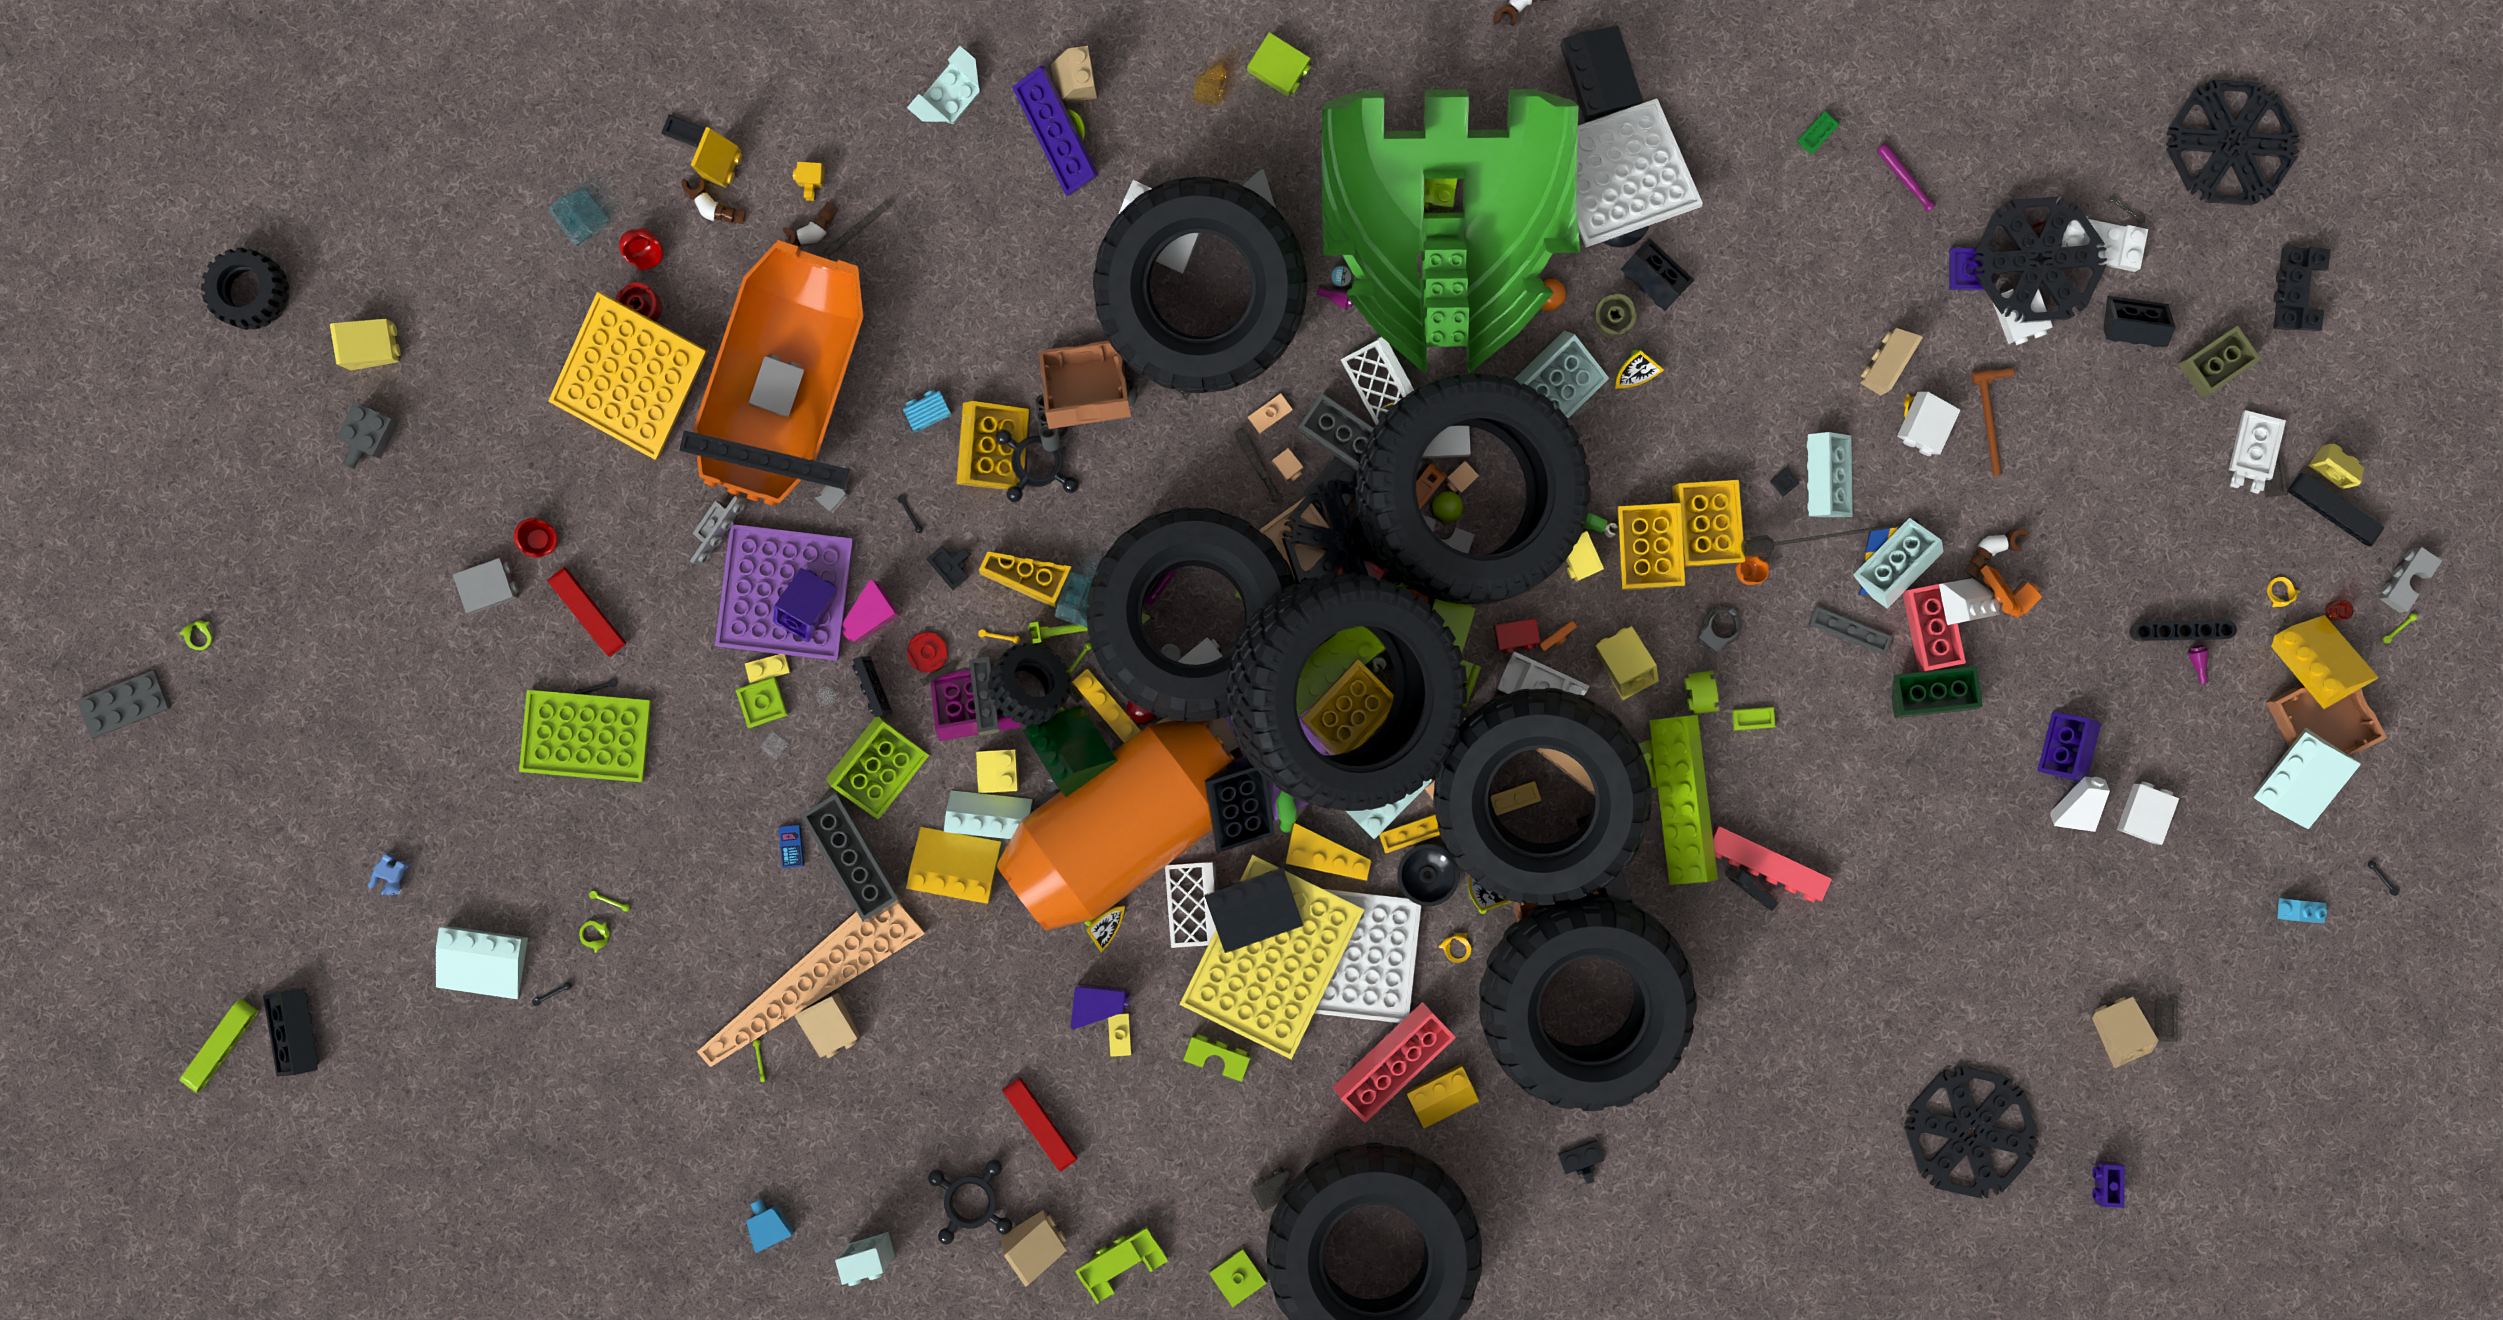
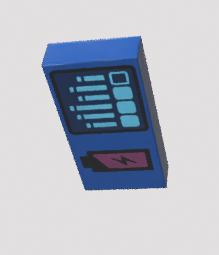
[779,825,804,868]

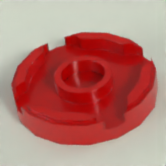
[907,632,948,673]

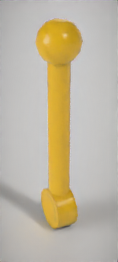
[978,629,1020,644]

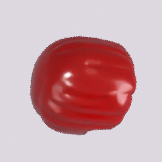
[619,228,664,271]
[513,518,558,558]

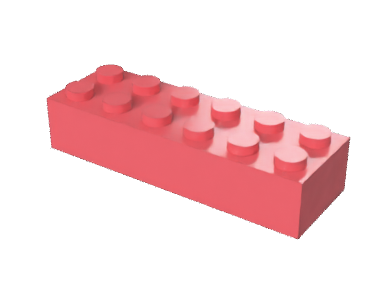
[1332,1002,1456,1123]

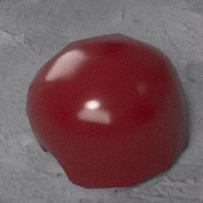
[1127,701,1156,725]

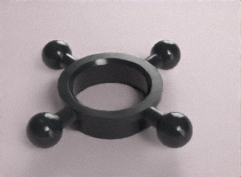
[995,426,1079,502]
[928,1159,1012,1245]

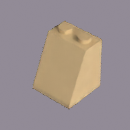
[1051,46,1097,104]
[794,993,860,1059]
[2092,997,2159,1068]
[1001,1210,1067,1287]

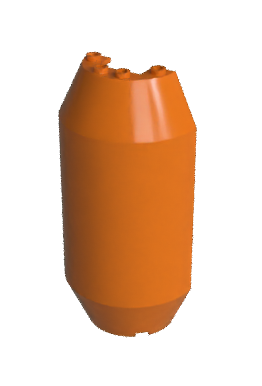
[693,240,864,507]
[997,720,1235,931]

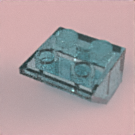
[547,189,610,246]
[1055,572,1092,628]

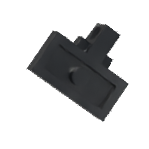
[926,546,971,591]
[1558,1140,1604,1184]

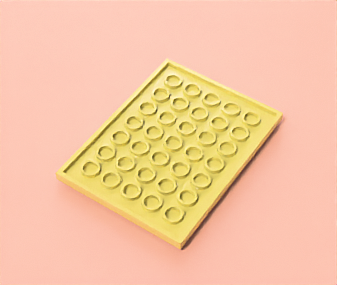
[1179,855,1364,1059]

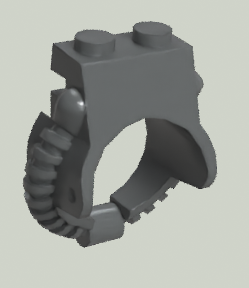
[1697,606,1742,654]

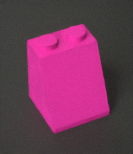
[842,579,901,643]

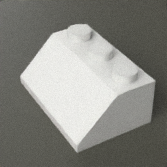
[1939,578,2000,625]

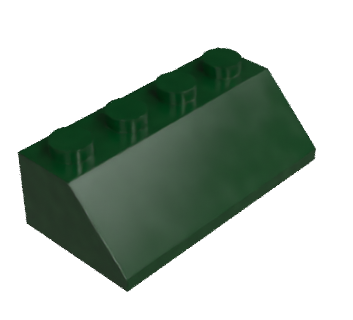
[1892,666,1983,719]

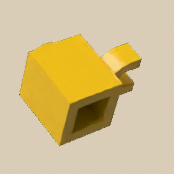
[793,162,825,201]

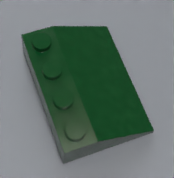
[1022,706,1117,797]

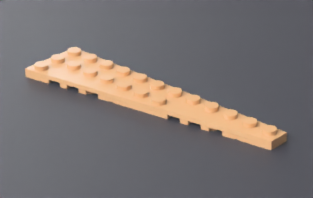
[697,903,925,1067]

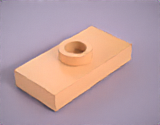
[1248,393,1293,434]

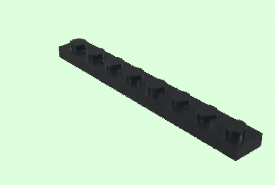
[679,430,850,490]

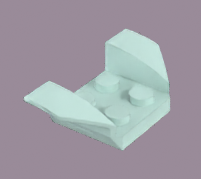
[907,46,980,124]

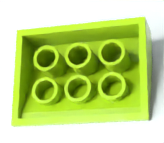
[826,717,930,819]

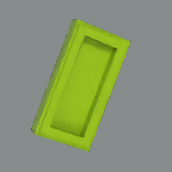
[1732,707,1776,730]

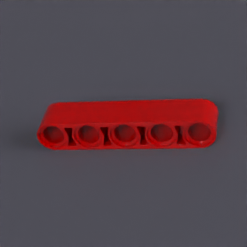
[547,566,626,657]
[1002,1077,1078,1172]

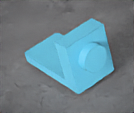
[2277,898,2327,924]

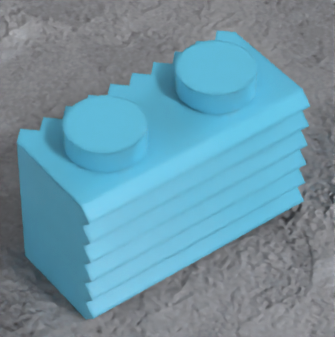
[903,390,952,433]

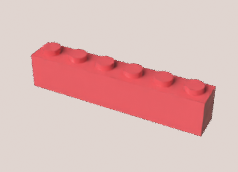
[1712,826,1832,903]

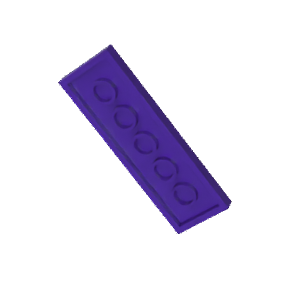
[1012,66,1099,196]

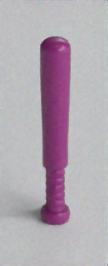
[1877,143,1936,212]

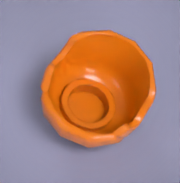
[1541,278,1567,311]
[1735,555,1770,585]

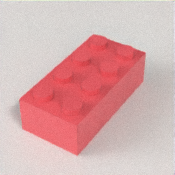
[1903,582,1966,672]

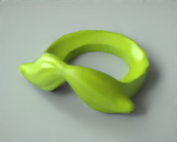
[179,620,213,650]
[579,920,610,953]

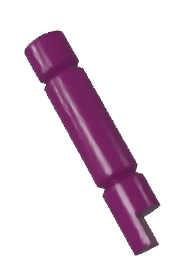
[1145,570,1176,606]

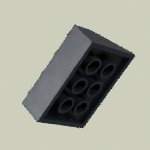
[1560,26,1643,121]
[1205,756,1275,853]
[1204,867,1303,953]

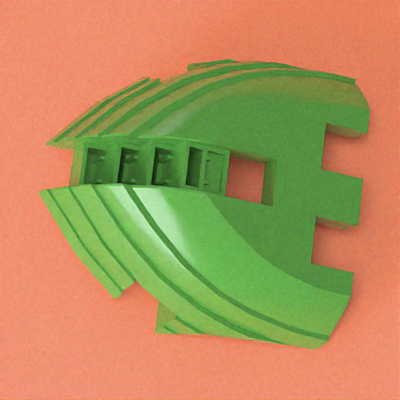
[1322,89,1580,373]

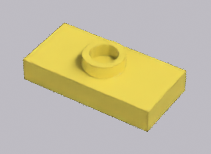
[1108,1013,1131,1057]

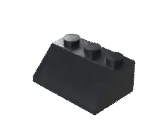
[1620,239,1694,311]
[2103,296,2176,347]

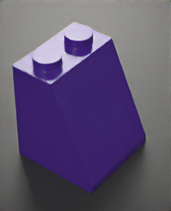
[773,568,837,643]
[1071,983,1130,1029]

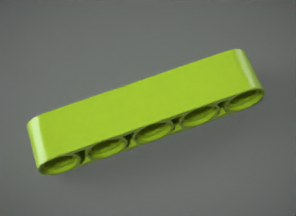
[180,998,259,1093]

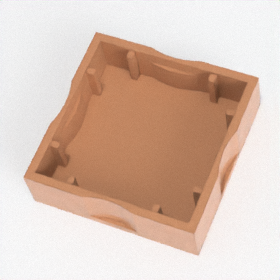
[1039,341,1131,429]
[2266,684,2387,755]

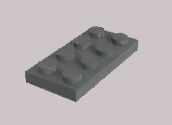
[76,670,171,739]

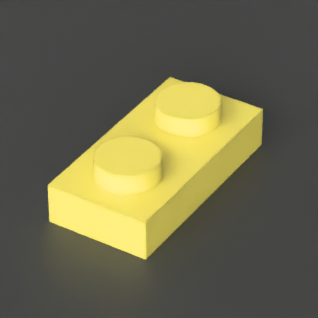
[745,654,791,684]

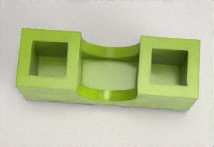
[1183,1033,1250,1082]

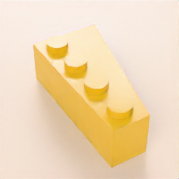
[979,552,1072,608]
[1285,823,1371,881]

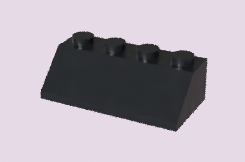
[263,988,319,1077]

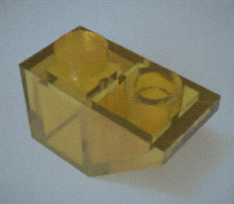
[1193,61,1227,106]

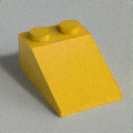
[691,127,743,188]

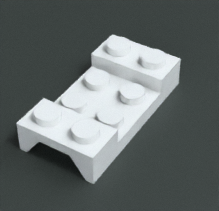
[2058,216,2148,272]
[1496,652,1589,696]

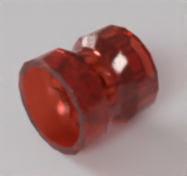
[2325,600,2354,621]

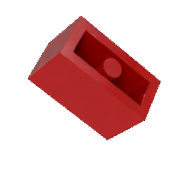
[1493,618,1540,654]

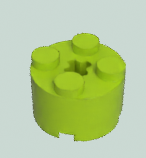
[1684,670,1719,714]

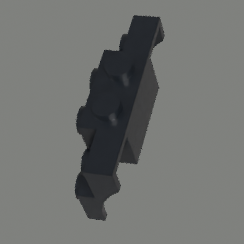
[2273,246,2331,332]

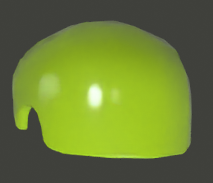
[1432,491,1464,523]

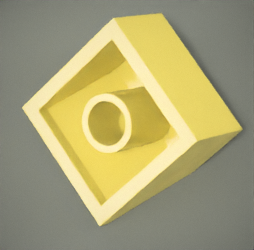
[2308,443,2364,489]
[1566,531,1604,581]
[976,750,1020,793]

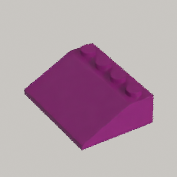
[930,665,1021,741]

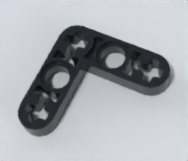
[1725,867,1779,912]

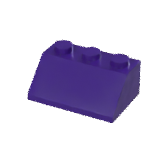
[2037,712,2101,782]

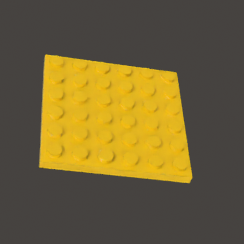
[549,292,708,460]

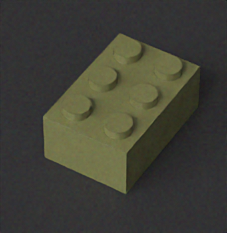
[2178,325,2261,397]

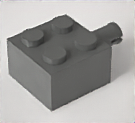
[336,401,399,469]

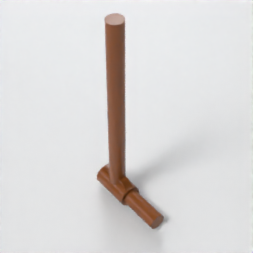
[1971,368,2014,476]

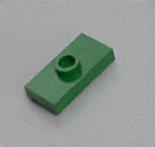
[1796,111,1840,155]

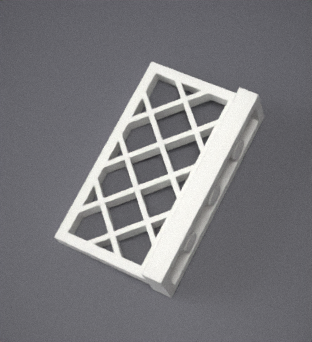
[1341,337,1414,425]
[1165,861,1218,948]

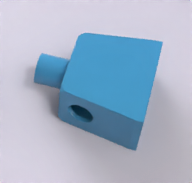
[746,1199,795,1253]

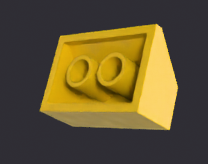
[1405,1064,1479,1128]

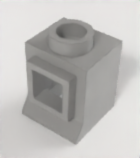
[815,486,849,513]

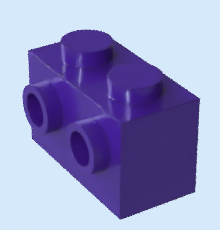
[2092,1161,2125,1208]

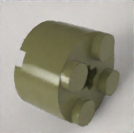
[1592,294,1637,338]

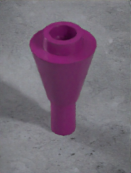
[1317,287,1353,310]
[2187,645,2208,684]

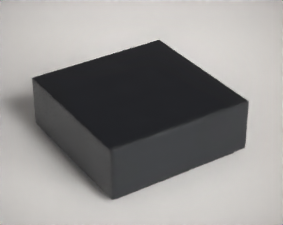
[1770,468,1800,497]

